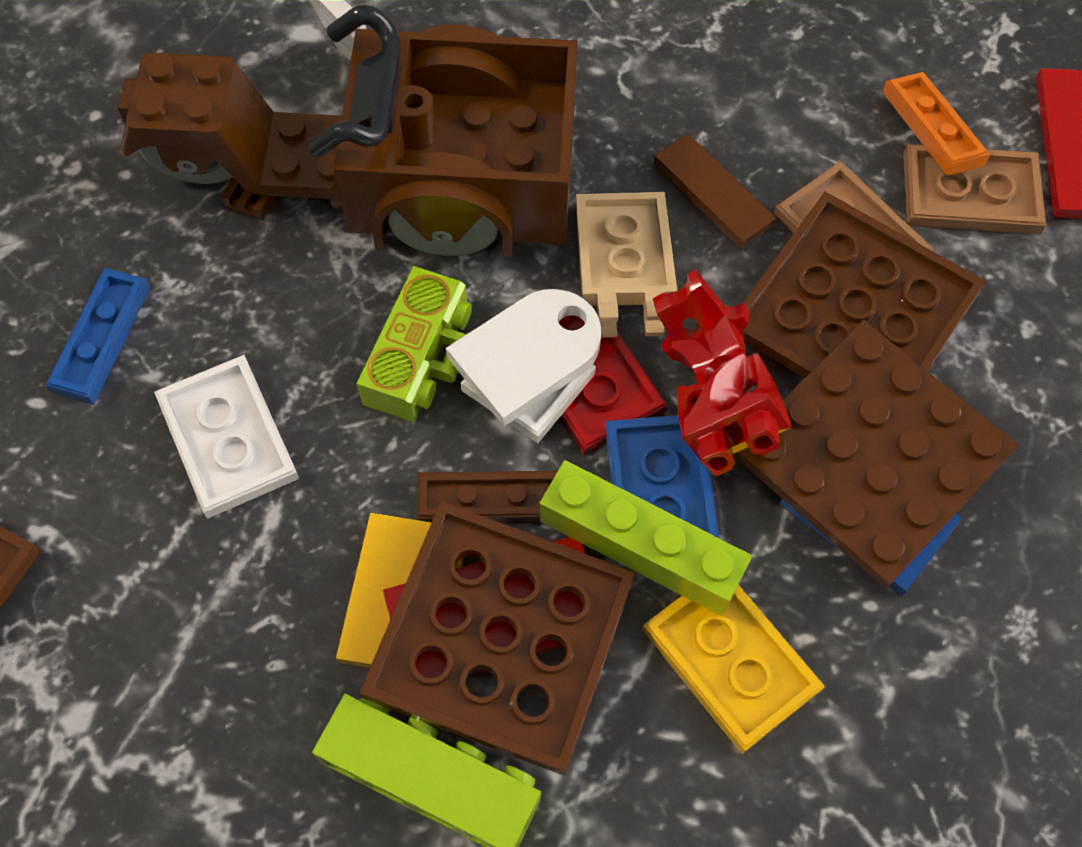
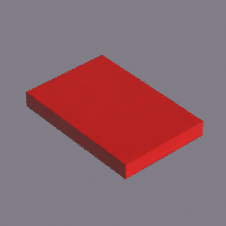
[559,306,667,455]

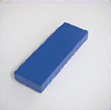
[45,268,151,405]

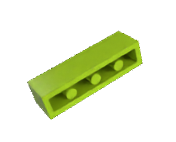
[539,460,753,616]
[312,694,541,847]

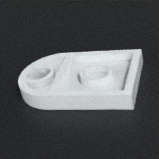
[446,289,601,427]

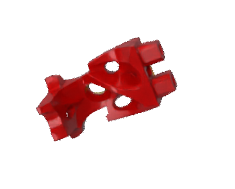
[653,269,791,476]

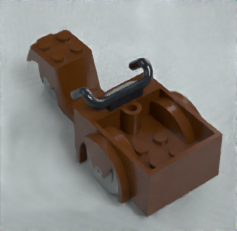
[118,5,578,257]

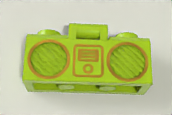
[356,266,472,423]

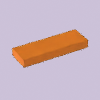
[883,72,990,176]

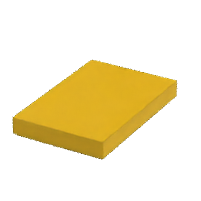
[336,513,465,668]
[642,585,825,754]

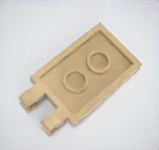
[576,192,677,338]

